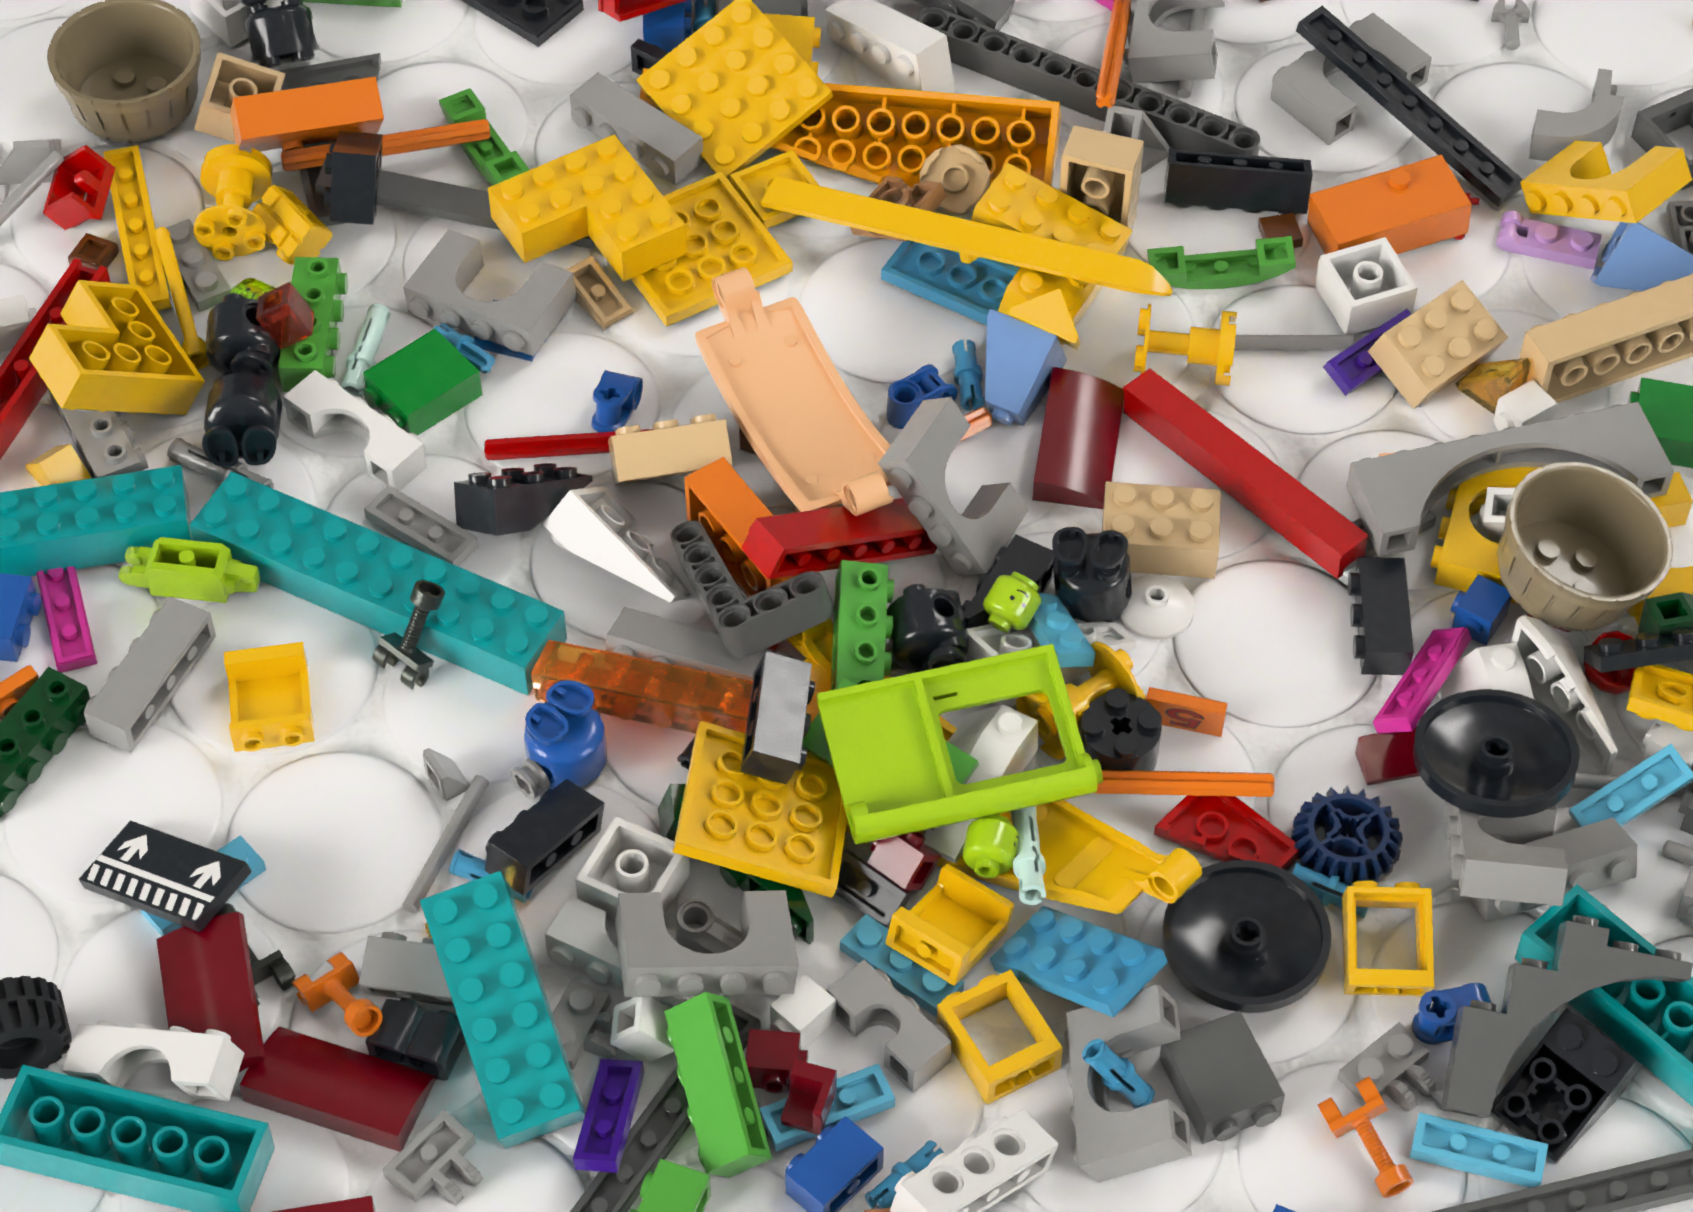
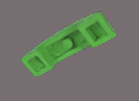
[439,88,529,186]
[1147,236,1296,289]

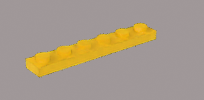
[103,145,172,311]

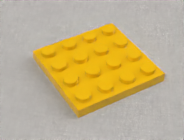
[636,0,833,181]
[631,171,793,327]
[673,721,847,898]

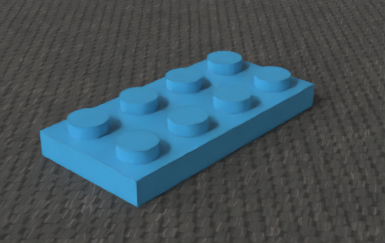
[881,240,1020,326]
[989,906,1168,1018]

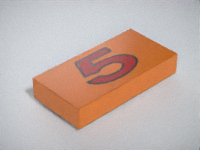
[1146,687,1228,737]

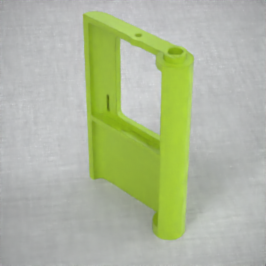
[817,644,1103,845]

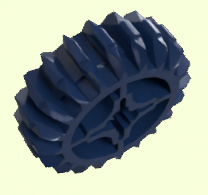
[1291,785,1403,889]

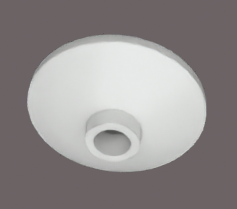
[1120,575,1195,640]

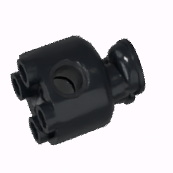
[241,0,320,68]
[205,293,282,378]
[202,372,283,467]
[1052,527,1132,623]
[887,584,970,673]

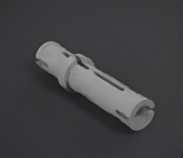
[167,438,274,489]

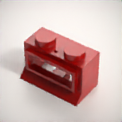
[43,145,115,231]

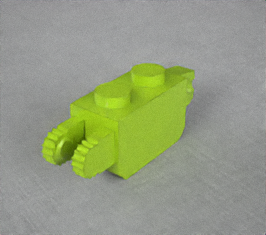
[118,537,260,603]

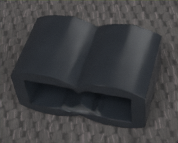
[365,998,466,1080]

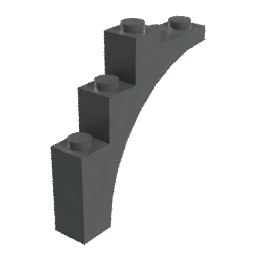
[1440,915,1693,1118]

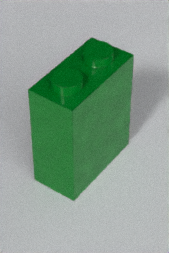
[363,328,483,436]
[1628,377,1693,468]

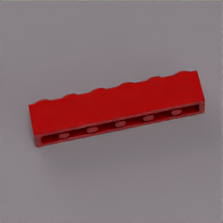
[741,498,938,579]

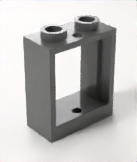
[1631,88,1693,190]

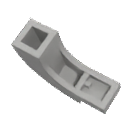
[1529,68,1624,161]

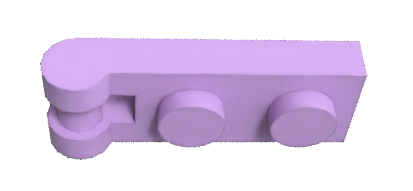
[1496,211,1602,269]

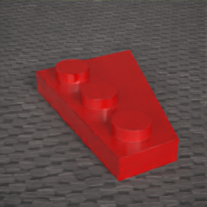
[1154,795,1299,870]

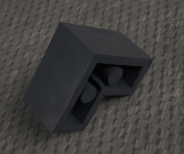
[324,131,383,225]

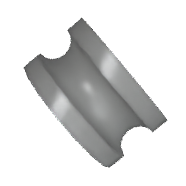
[511,758,550,799]

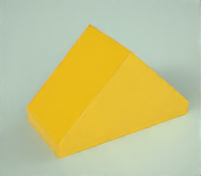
[1007,288,1080,350]
[25,444,91,486]

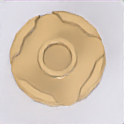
[920,144,990,215]

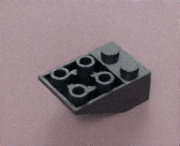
[454,463,593,536]
[1491,1008,1642,1163]

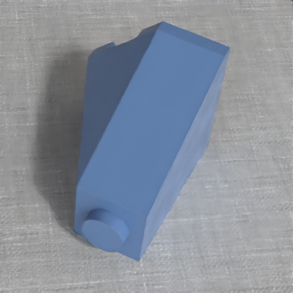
[1590,222,1693,291]
[985,308,1067,426]

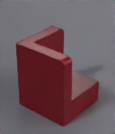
[781,1059,837,1135]

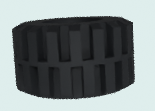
[0,976,72,1080]

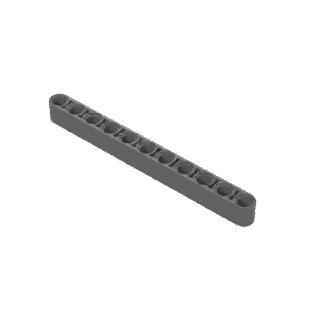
[918,7,1261,156]

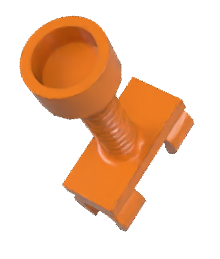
[291,952,383,1037]
[1317,1076,1414,1198]

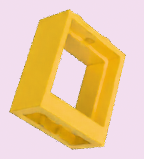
[1342,881,1434,996]
[936,969,1063,1105]

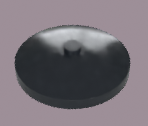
[1413,689,1580,818]
[1162,860,1331,1013]

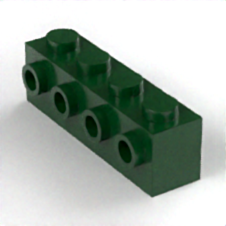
[0,667,90,818]

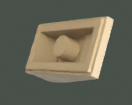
[567,256,634,330]

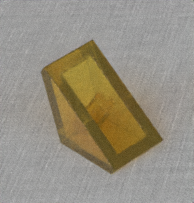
[1455,358,1531,415]

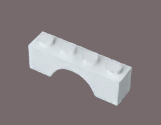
[283,370,427,491]
[545,895,695,1008]
[62,1020,244,1101]

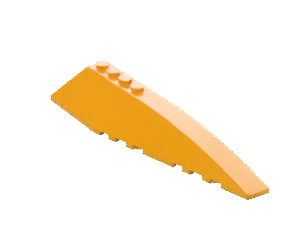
[640,68,1062,188]

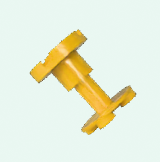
[194,144,273,261]
[1134,304,1237,386]
[1016,641,1146,760]

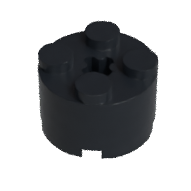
[1080,688,1162,771]

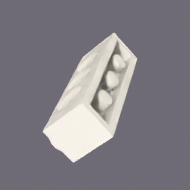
[890,1109,1059,1212]

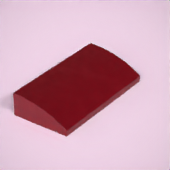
[1032,367,1124,509]
[156,912,265,1073]
[239,1027,436,1152]

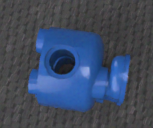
[524,680,607,789]

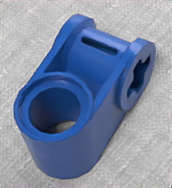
[886,364,958,429]
[591,370,643,432]
[1411,983,1492,1045]

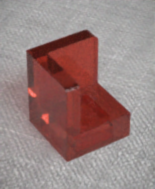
[256,282,314,349]

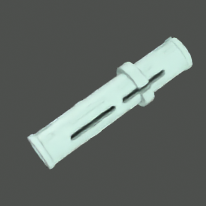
[341,303,391,397]
[1010,806,1046,905]

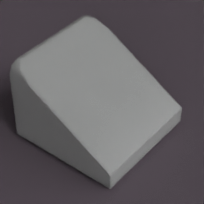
[422,748,470,801]

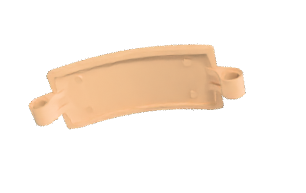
[695,267,894,516]

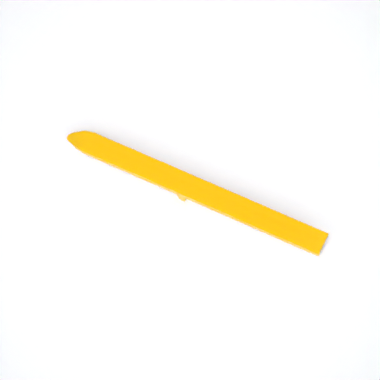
[761,176,1172,297]

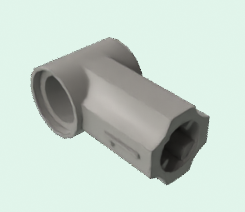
[676,899,743,954]

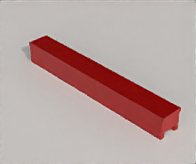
[0,258,111,460]
[1123,368,1369,579]

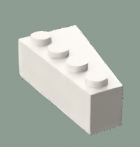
[824,0,956,93]

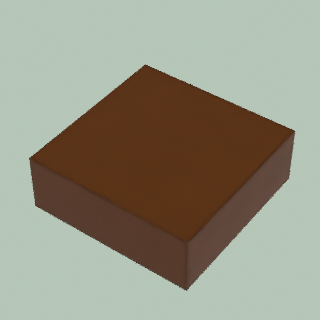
[1258,213,1303,248]
[68,233,119,270]

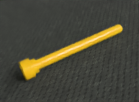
[155,227,209,370]

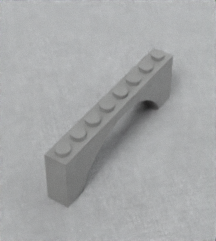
[1346,402,1674,557]

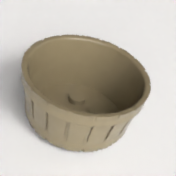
[47,0,201,142]
[1497,462,1673,631]

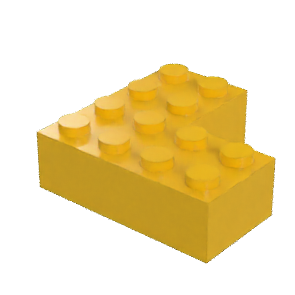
[488,134,687,282]
[970,162,1133,346]
[29,280,205,415]

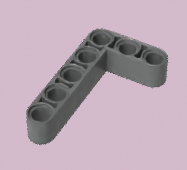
[670,521,835,658]

